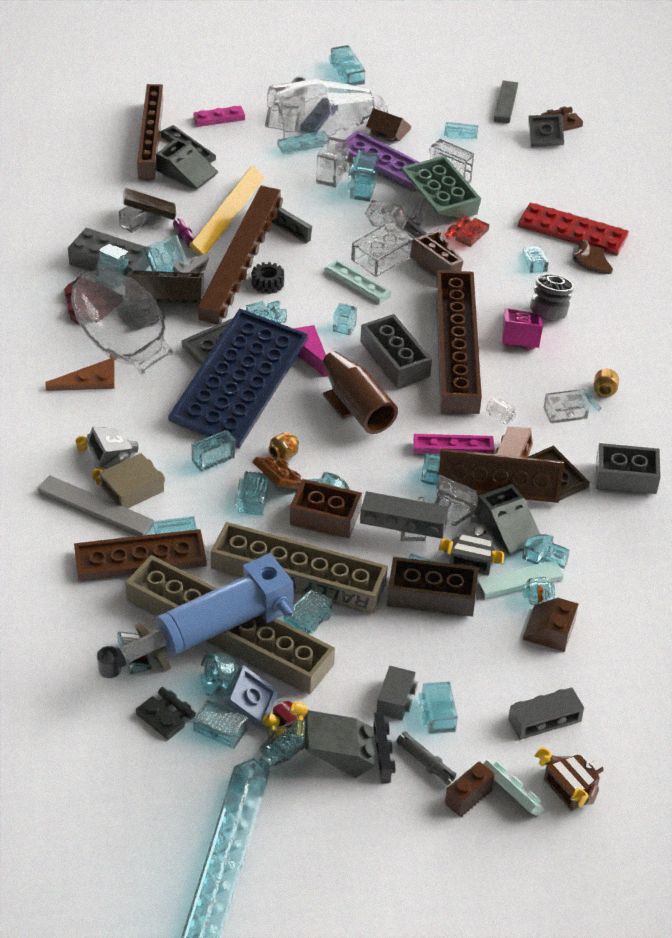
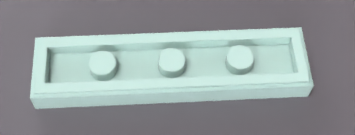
[325,259,392,304]
[477,560,564,599]

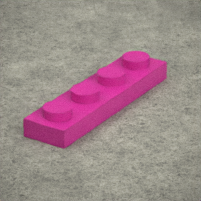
[413,434,494,454]

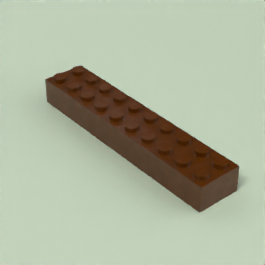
[435,270,482,414]

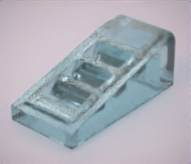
[522,247,549,273]

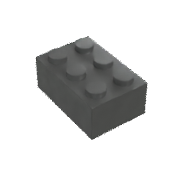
[596,443,661,494]

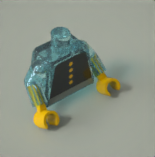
[259,701,308,769]

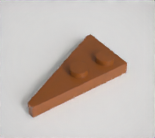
[45,358,115,391]

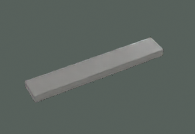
[38,475,154,536]

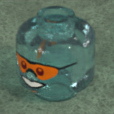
[522,577,555,605]

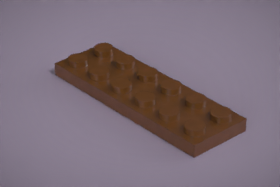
[436,449,564,503]
[74,529,207,581]

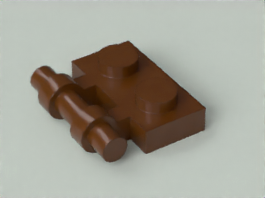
[541,106,583,131]

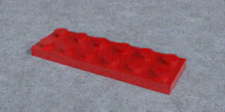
[518,202,629,256]

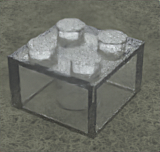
[316,136,350,188]

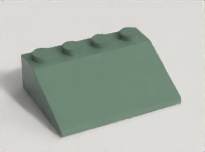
[401,155,481,219]

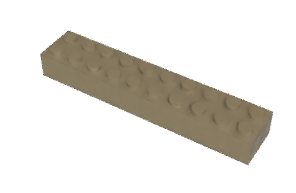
[125,555,335,694]

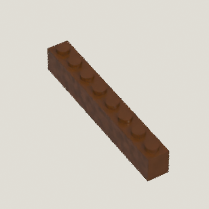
[137,84,164,180]

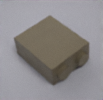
[99,453,165,508]

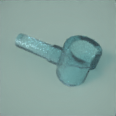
[577,389,601,411]

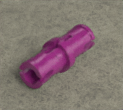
[173,218,195,248]

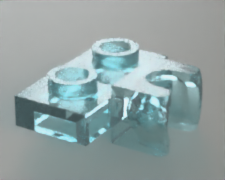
[246,301,287,324]

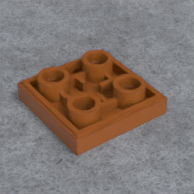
[252,456,302,490]

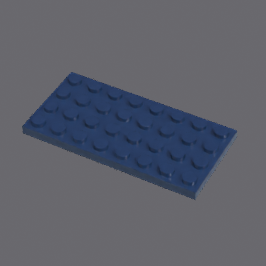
[168,308,308,449]

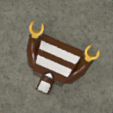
[534,747,604,811]

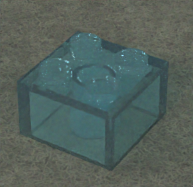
[348,151,378,202]

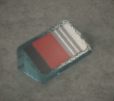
[117,632,152,675]

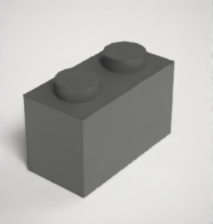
[376,665,418,720]

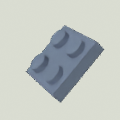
[225,665,279,729]

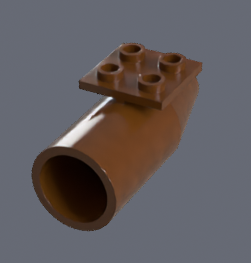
[323,351,398,434]

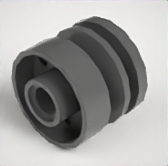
[530,274,574,319]

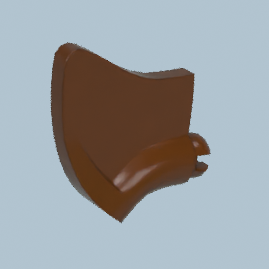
[573,240,613,274]

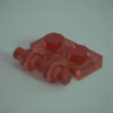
[445,215,490,247]

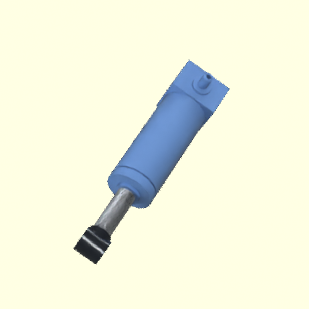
[97,553,293,678]

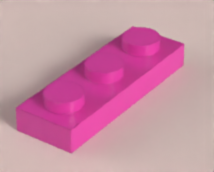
[193,105,245,127]

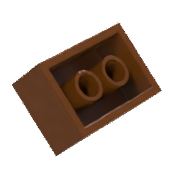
[289,478,362,539]

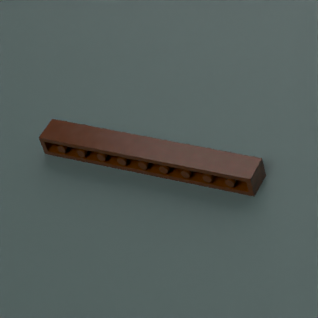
[198,185,283,325]

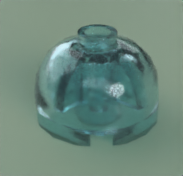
[200,652,240,698]

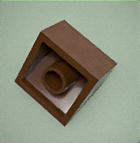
[366,108,412,141]
[522,598,579,652]

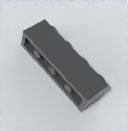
[360,491,449,539]

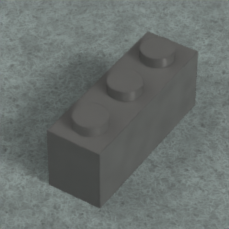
[508,687,584,740]

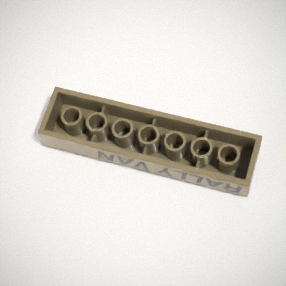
[211,522,388,614]

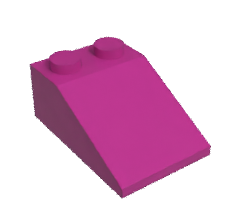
[502,308,543,350]

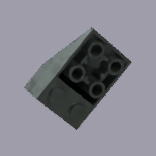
[156,138,218,189]
[474,484,543,555]

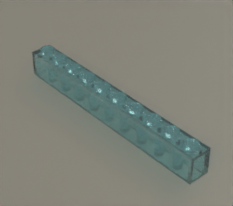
[181,758,270,938]

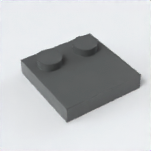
[528,114,565,147]

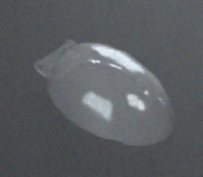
[71,268,174,375]

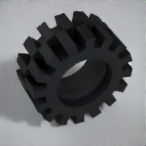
[251,262,284,294]

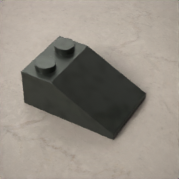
[304,710,376,778]

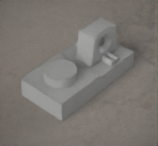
[172,254,209,273]

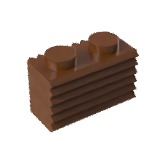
[444,762,494,817]

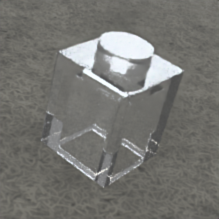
[119,206,147,233]

